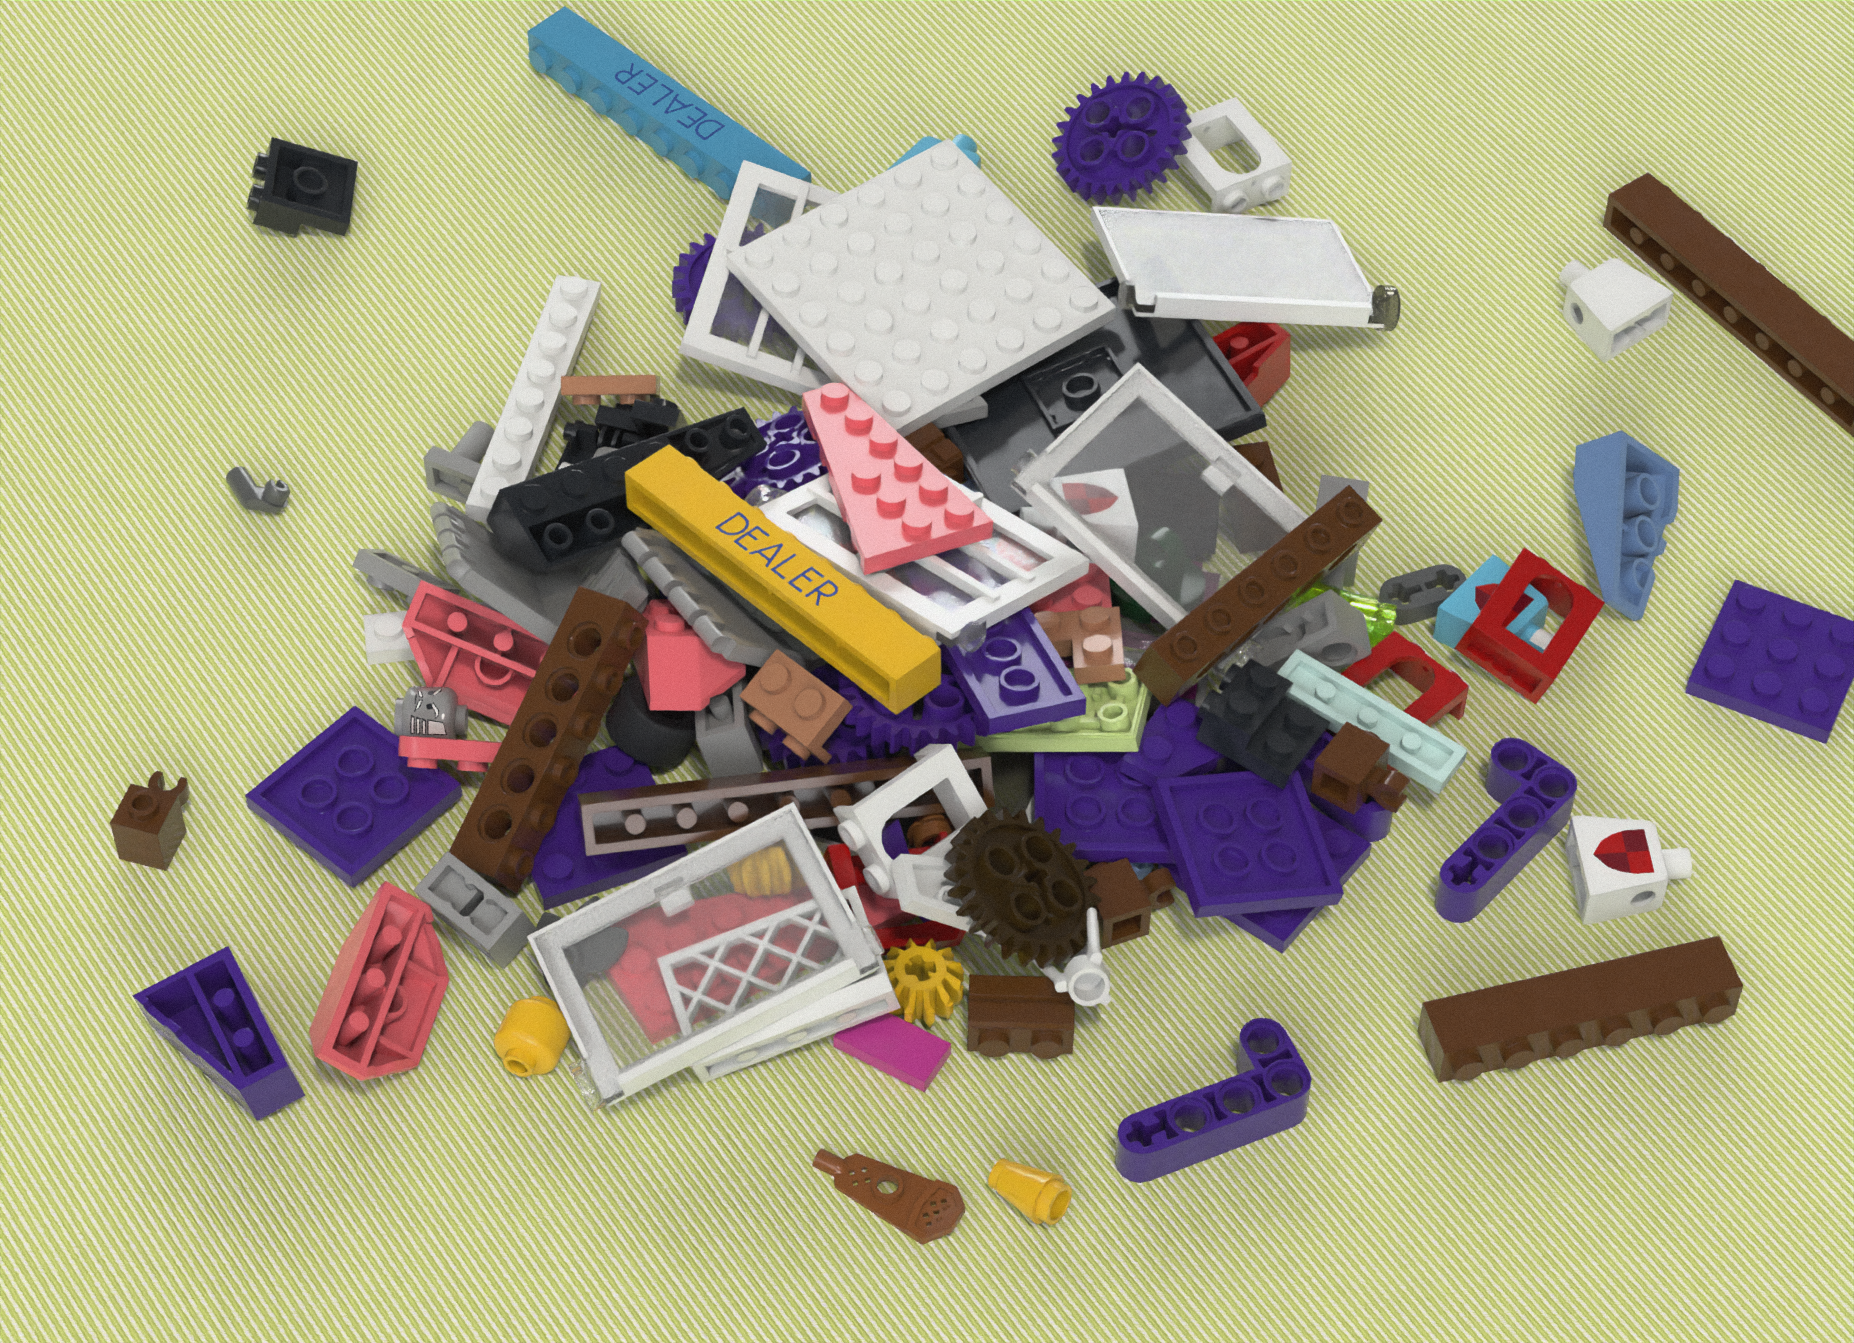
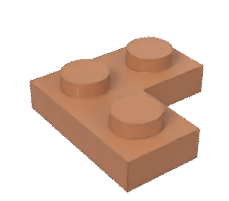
[561,375,660,405]
[1034,606,1126,684]

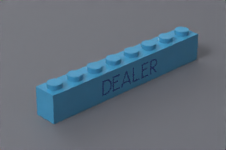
[527,6,811,231]

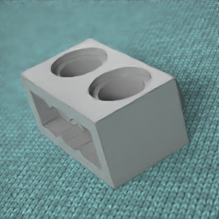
[1252,589,1372,673]
[413,851,536,969]

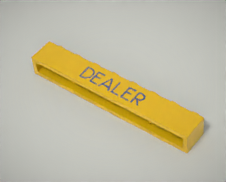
[625,444,941,715]

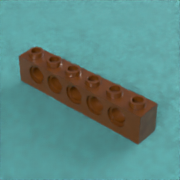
[1132,485,1383,707]
[449,586,649,894]

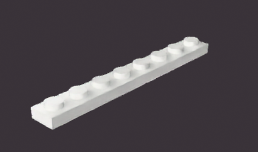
[465,275,601,523]

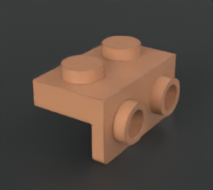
[739,649,853,764]

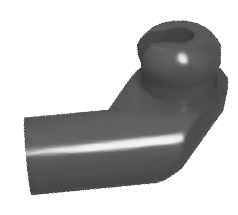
[226,466,290,513]

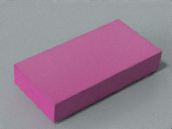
[833,1013,951,1092]

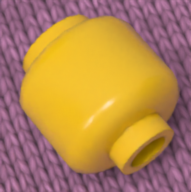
[493,996,571,1077]

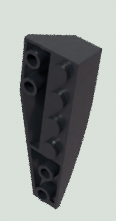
[486,407,767,574]

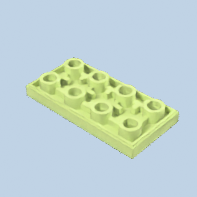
[957,668,1152,752]

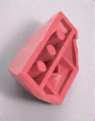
[401,580,577,726]
[632,599,746,711]
[309,881,449,1081]

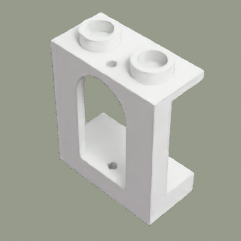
[1167,97,1292,215]
[833,744,988,899]

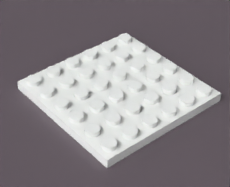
[727,138,1116,437]

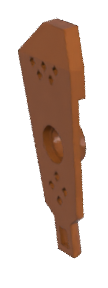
[812,1148,965,1245]

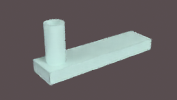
[1277,649,1468,794]

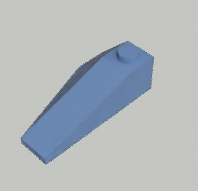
[1573,430,1680,621]

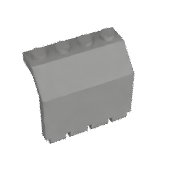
[621,488,831,673]
[430,502,649,645]

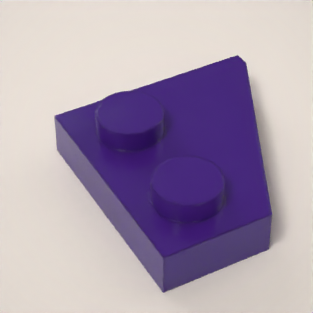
[1120,697,1226,788]

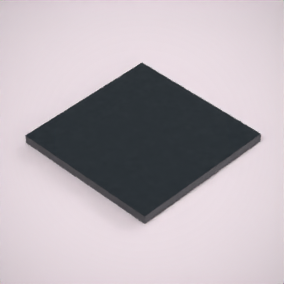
[941,260,1267,534]

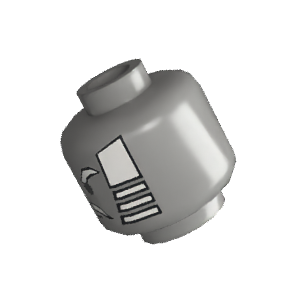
[394,686,468,739]

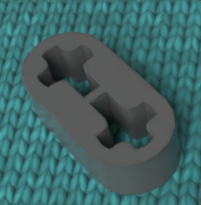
[1377,564,1467,626]

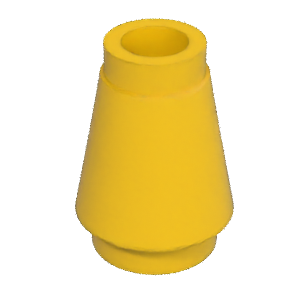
[988,1158,1072,1225]

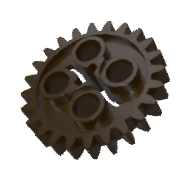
[943,807,1102,969]

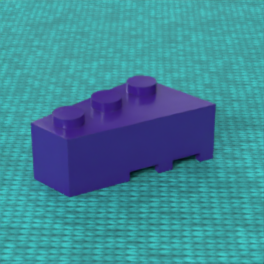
[133,946,305,1121]

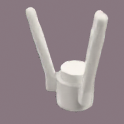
[1032,908,1111,1006]

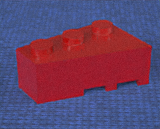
[1212,321,1291,443]

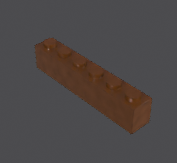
[1417,936,1743,1083]

